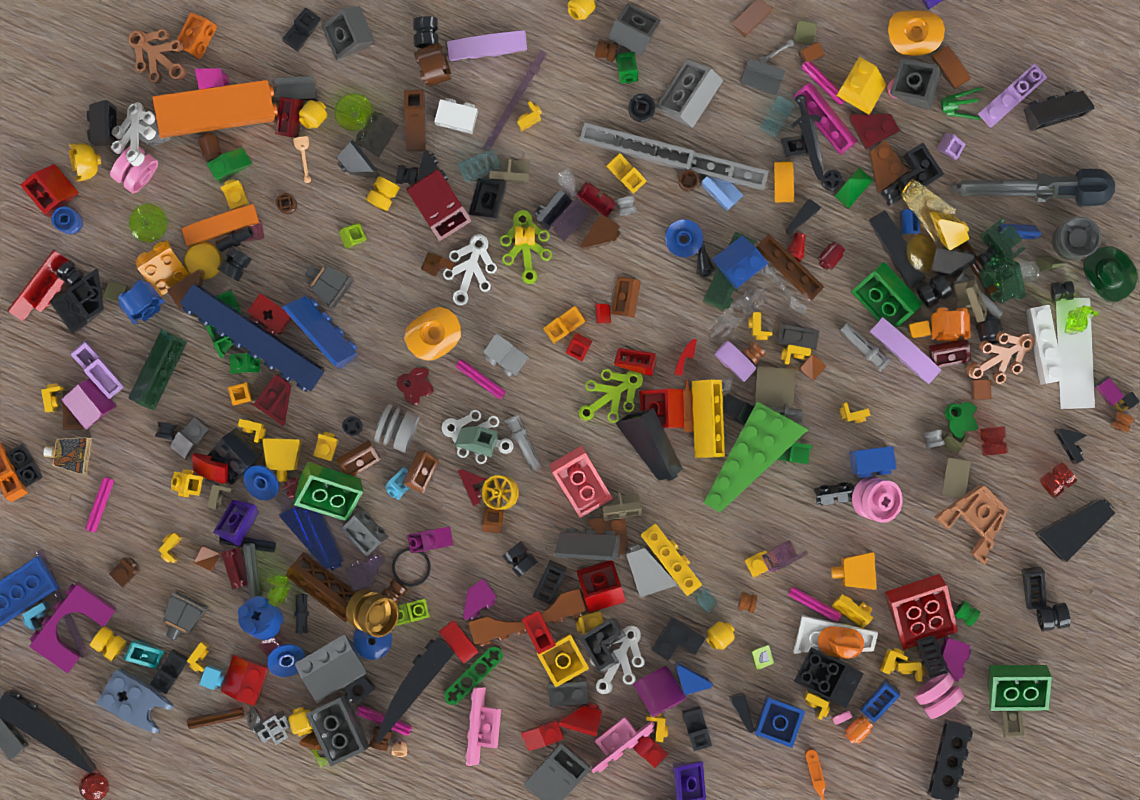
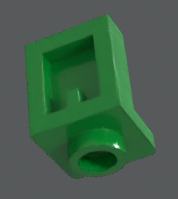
[616,52,638,84]

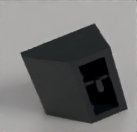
[208,428,262,485]

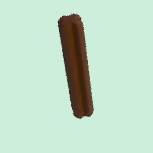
[187,707,244,729]

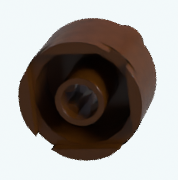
[414,42,452,86]

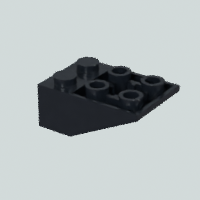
[794,647,864,708]

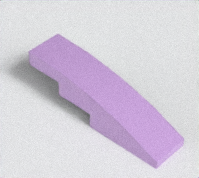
[447,30,527,61]
[870,317,941,385]

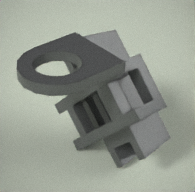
[247,708,290,745]

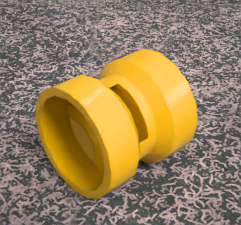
[515,226,535,245]

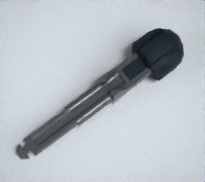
[950,169,1115,206]

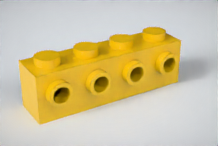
[691,380,725,458]

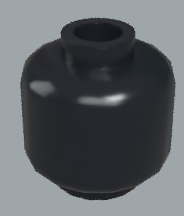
[976,316,1004,346]

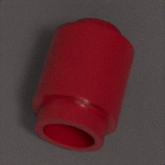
[818,241,845,270]

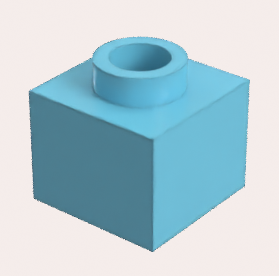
[199,665,225,690]

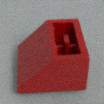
[20,163,79,217]

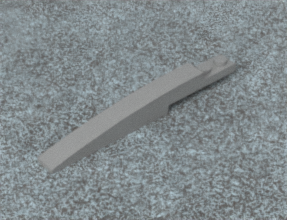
[579,122,769,191]

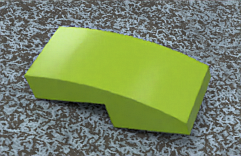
[396,598,430,626]

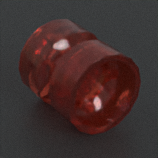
[980,426,1008,456]
[1040,462,1077,498]

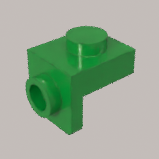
[229,353,261,374]

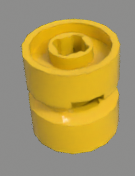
[365,176,400,211]
[90,626,127,662]

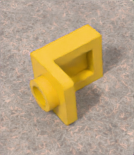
[748,312,772,340]
[839,402,871,424]
[158,532,183,563]
[646,713,668,742]

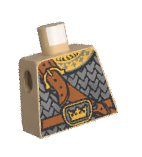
[44,438,92,474]

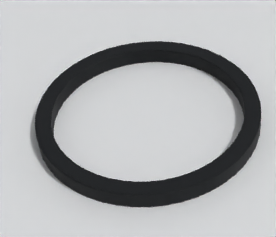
[392,548,431,587]

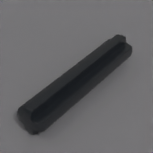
[219,537,276,553]

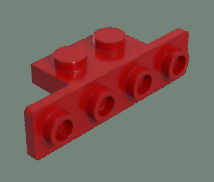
[8,250,69,321]

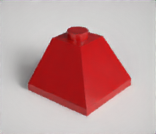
[558,702,602,737]

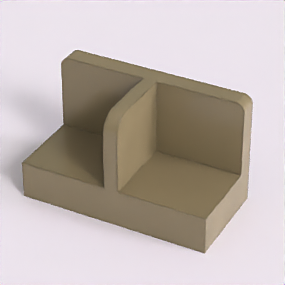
[489,158,530,184]
[954,279,987,322]
[942,458,971,499]
[602,491,642,521]

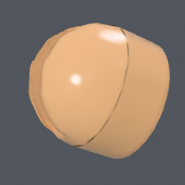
[392,741,407,757]

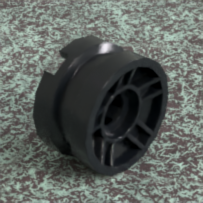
[628,94,655,122]

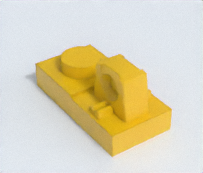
[831,594,873,628]

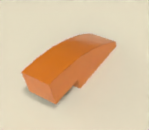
[0,442,28,502]

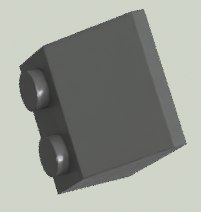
[608,3,661,55]
[321,6,374,60]
[890,58,941,109]

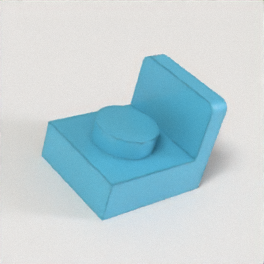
[385,467,410,500]
[22,601,51,631]

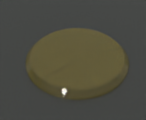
[906,234,936,272]

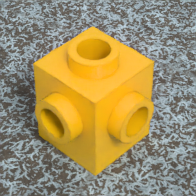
[171,469,203,498]

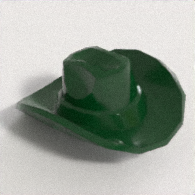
[1083,246,1138,302]

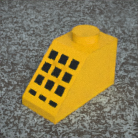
[930,211,970,250]

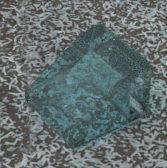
[695,589,718,613]

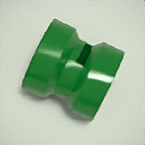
[954,600,981,627]

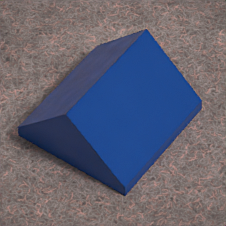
[675,662,713,695]

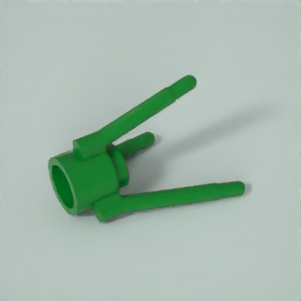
[941,87,983,120]

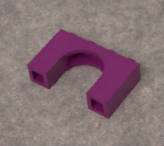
[29,581,116,673]

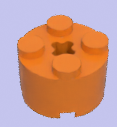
[931,308,971,341]

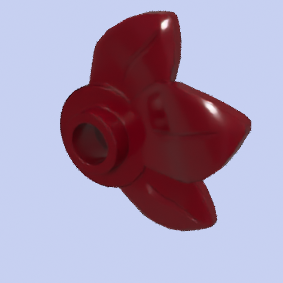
[397,368,434,405]

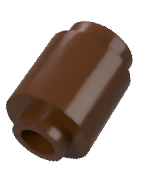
[198,133,222,163]

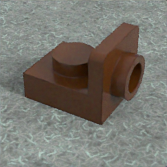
[421,252,455,276]
[109,557,140,588]

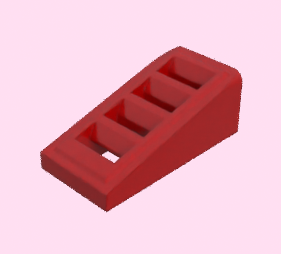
[614,348,657,376]

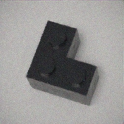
[898,143,944,198]
[651,616,705,661]
[579,618,626,672]

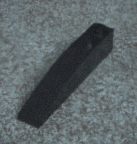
[376,638,455,743]
[0,690,97,774]

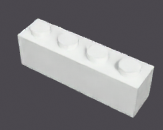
[1025,305,1065,385]

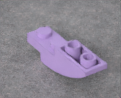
[978,63,1047,128]

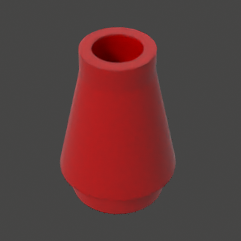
[787,232,806,262]

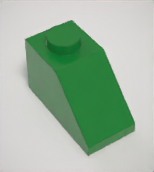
[206,147,252,184]

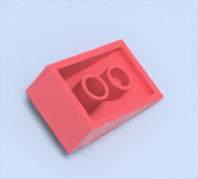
[549,445,613,518]

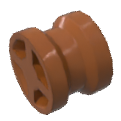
[742,341,766,365]
[1110,411,1135,433]
[738,591,757,613]

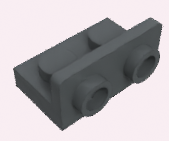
[340,510,388,557]
[548,677,588,707]

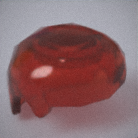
[78,772,109,800]

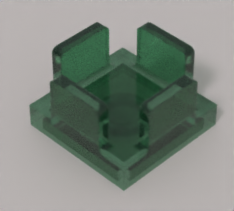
[979,218,1026,265]
[980,253,1026,304]

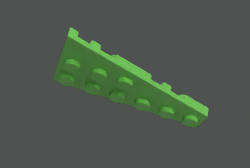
[704,402,809,512]

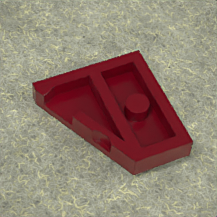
[848,114,900,150]
[253,374,292,426]

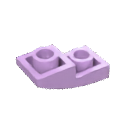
[714,340,757,382]

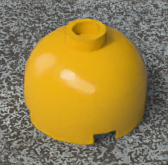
[69,143,101,182]

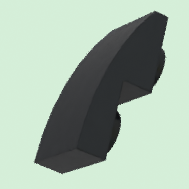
[6,443,43,487]

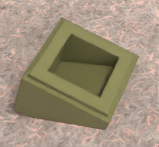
[794,20,817,45]
[1036,256,1066,271]
[103,281,128,303]
[943,430,969,454]

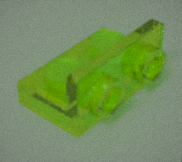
[1064,305,1099,335]
[266,574,292,607]

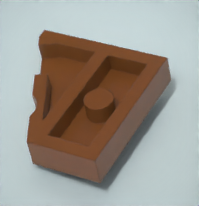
[869,140,909,194]

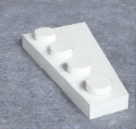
[793,615,878,654]

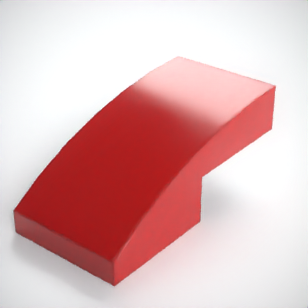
[674,339,697,377]
[192,453,228,484]
[439,619,479,664]

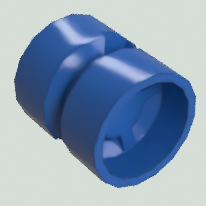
[52,206,83,235]

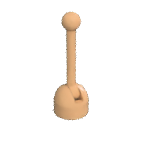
[293,136,311,183]

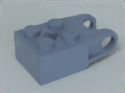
[96,668,174,733]

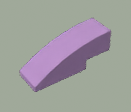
[71,340,124,399]

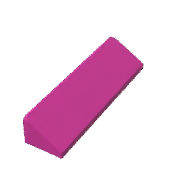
[793,82,858,155]

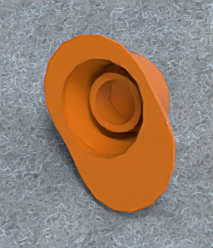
[818,626,864,659]

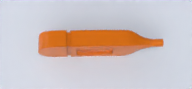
[683,380,694,433]
[805,749,825,800]

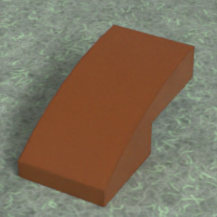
[932,45,970,89]

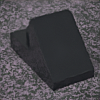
[781,135,808,161]
[723,393,754,425]
[1054,428,1087,464]

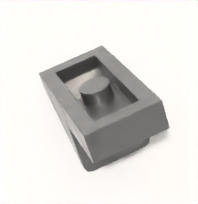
[170,417,210,459]

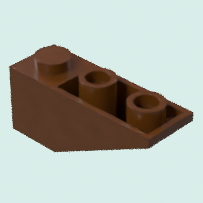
[404,90,426,151]

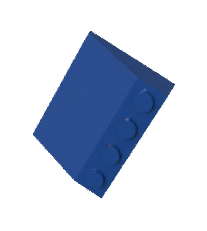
[282,296,358,369]

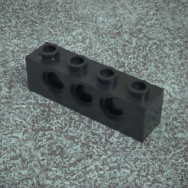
[928,719,973,800]

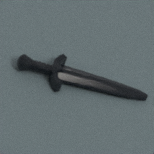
[791,94,824,180]

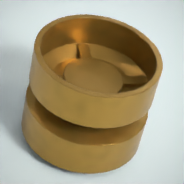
[346,589,399,637]

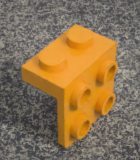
[135,240,190,296]

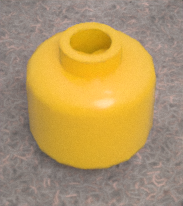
[568,0,596,20]
[299,100,327,129]
[706,621,735,650]
[288,707,313,737]

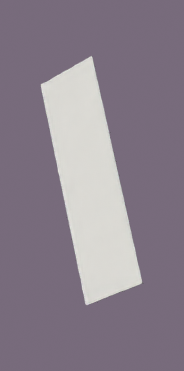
[1056,298,1095,409]

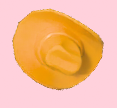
[888,11,945,56]
[404,307,461,361]

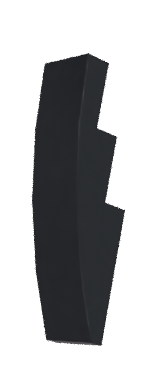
[868,210,926,288]

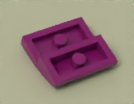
[633,666,687,718]

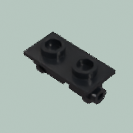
[814,482,854,506]

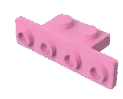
[465,687,501,766]
[591,716,655,773]

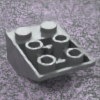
[524,741,591,800]

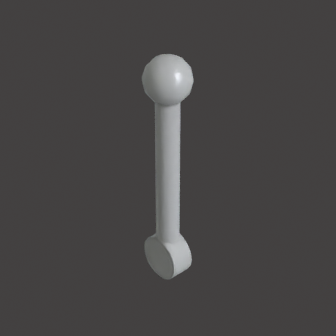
[759,39,794,63]

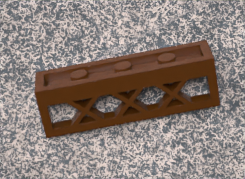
[756,234,824,302]
[285,552,356,623]

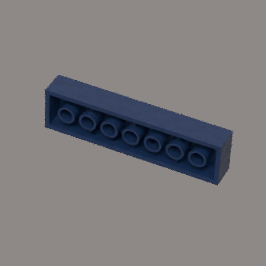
[180,283,325,392]

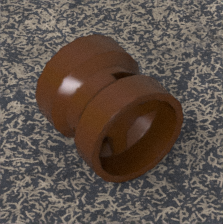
[595,39,618,62]
[679,170,699,192]
[276,193,297,214]
[381,578,408,604]
[369,726,392,751]

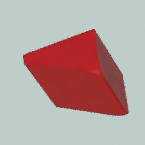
[595,304,611,324]
[566,333,592,361]

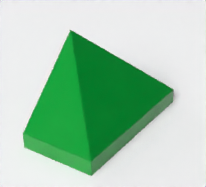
[834,168,873,209]

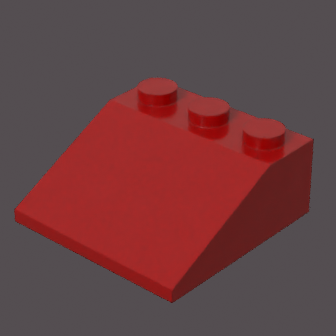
[885,574,958,650]

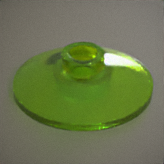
[334,93,372,131]
[129,204,168,242]

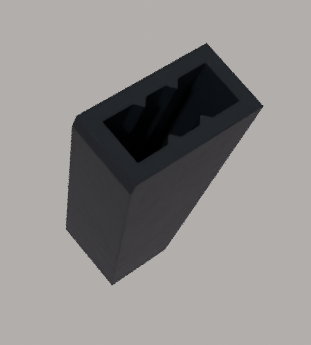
[616,408,683,481]
[1035,499,1115,562]

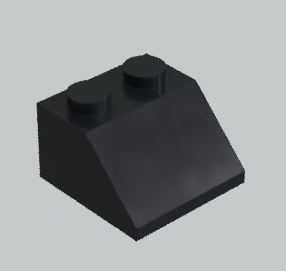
[87,100,118,146]

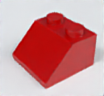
[639,389,684,428]
[576,560,626,613]
[221,655,269,706]

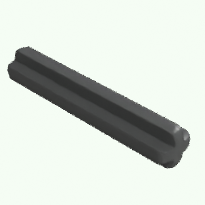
[243,543,261,599]

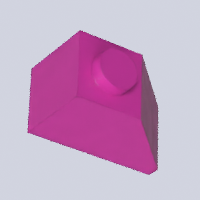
[195,68,230,90]

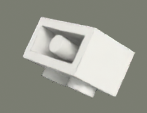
[434,98,478,134]

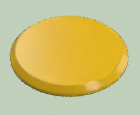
[184,242,222,280]

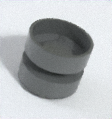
[1052,217,1101,261]

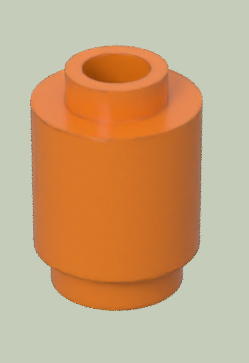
[845,715,873,744]

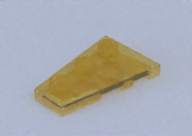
[901,179,957,242]

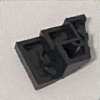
[50,268,104,334]

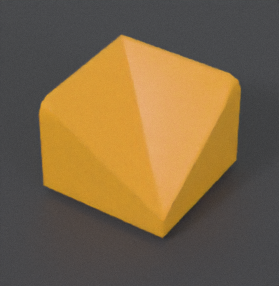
[906,320,931,338]
[228,382,253,406]

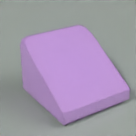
[937,133,966,160]

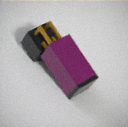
[1094,376,1140,412]

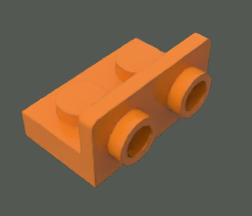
[175,12,217,59]

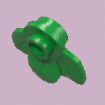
[944,402,978,438]

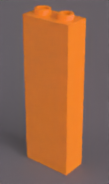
[152,80,278,138]

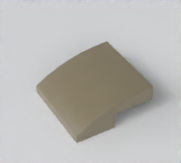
[754,366,795,409]

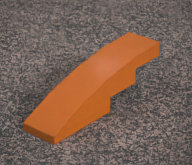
[181,204,259,247]

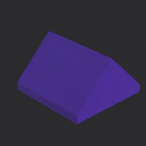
[213,500,259,546]
[673,761,706,800]

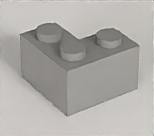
[483,333,529,377]

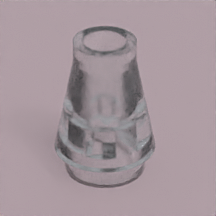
[556,168,578,198]

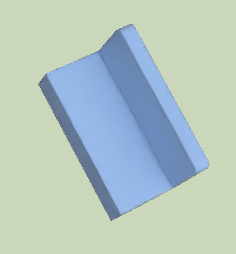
[701,176,743,211]

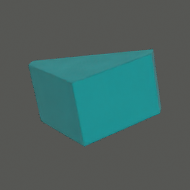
[124,639,164,669]

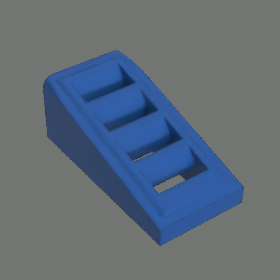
[860,679,901,723]

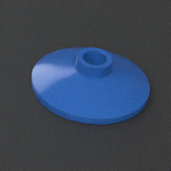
[665,219,703,258]
[244,465,279,501]
[354,629,392,660]
[267,644,306,677]

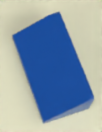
[998,223,1041,240]

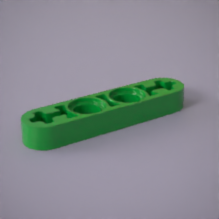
[444,646,503,705]

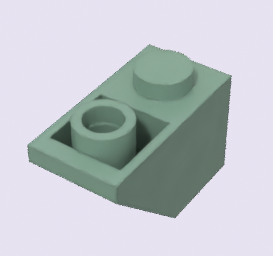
[455,426,498,457]

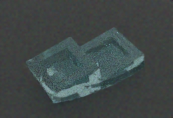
[759,95,795,138]

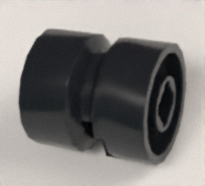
[413,16,439,48]
[217,246,252,282]
[916,273,953,308]
[502,541,538,577]
[1036,602,1071,632]

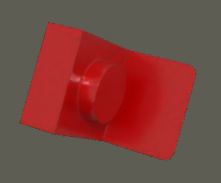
[522,610,556,654]
[632,727,668,768]

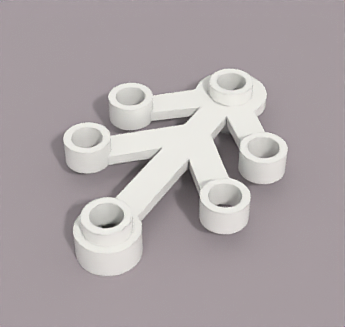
[111,102,156,166]
[443,234,497,306]
[442,410,514,464]
[590,626,645,694]

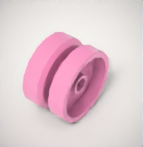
[110,146,158,194]
[852,477,902,523]
[914,672,965,719]

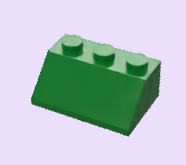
[851,262,923,328]
[294,462,363,521]
[988,665,1052,711]

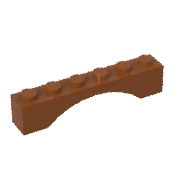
[468,588,586,646]

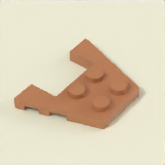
[934,484,1008,565]

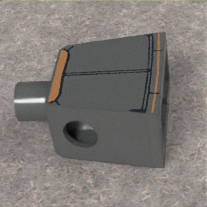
[305,265,354,310]
[163,591,209,640]

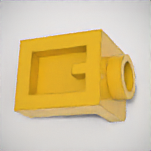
[517,101,542,132]
[221,179,249,210]
[781,345,811,365]
[41,383,65,413]
[238,419,266,443]
[313,431,339,461]
[744,550,776,577]
[576,611,603,635]
[187,641,210,672]
[879,647,909,675]
[895,660,925,682]
[803,690,830,720]

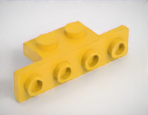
[641,524,702,596]

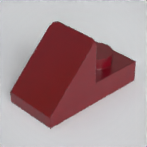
[458,469,487,506]

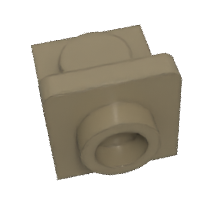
[208,482,234,509]

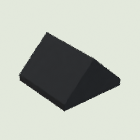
[468,178,507,223]

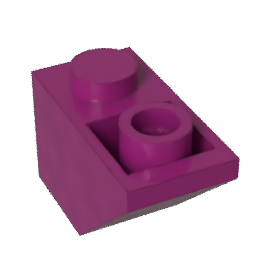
[407,526,453,553]
[463,578,497,620]
[940,637,971,682]

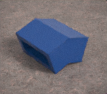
[900,209,920,235]

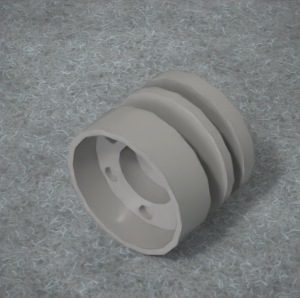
[374,404,420,453]

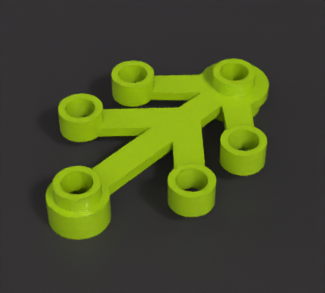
[500,210,552,285]
[579,369,643,423]

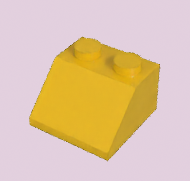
[836,56,887,114]
[537,632,589,688]

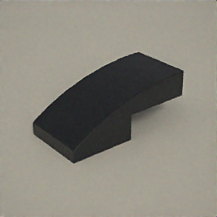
[282,7,321,52]
[150,649,188,694]
[682,706,712,751]

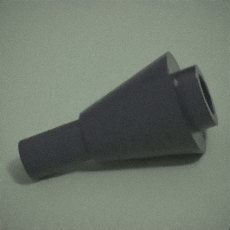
[696,241,715,277]

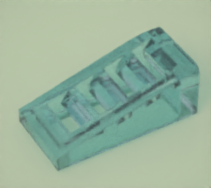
[457,149,501,183]

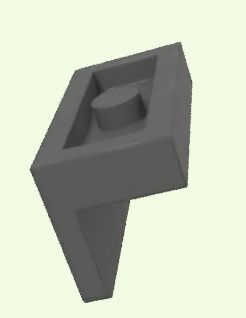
[741,58,785,95]
[274,76,316,102]
[0,717,29,760]

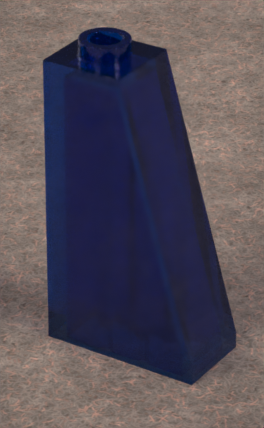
[279,506,345,571]

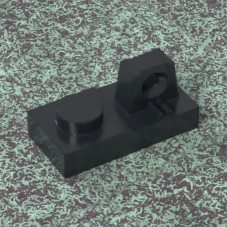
[534,189,572,230]
[778,324,820,350]

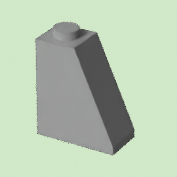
[625,543,677,597]

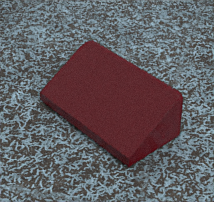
[275,96,303,138]
[929,339,971,368]

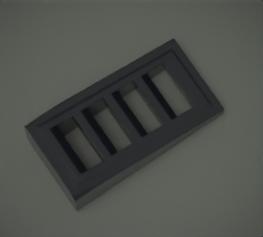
[786,199,821,235]
[533,560,567,605]
[1022,567,1047,610]
[916,635,948,678]
[728,693,754,733]

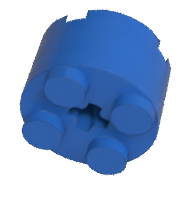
[118,280,165,324]
[238,596,284,640]

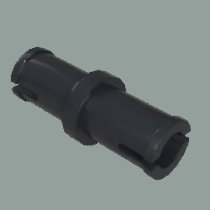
[215,226,254,252]
[294,594,309,634]

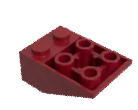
[406,169,472,241]

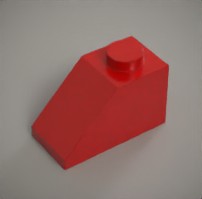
[521,718,564,751]

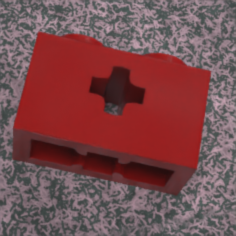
[247,293,292,335]

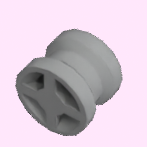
[615,196,637,216]
[923,429,945,449]

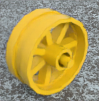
[482,475,519,510]

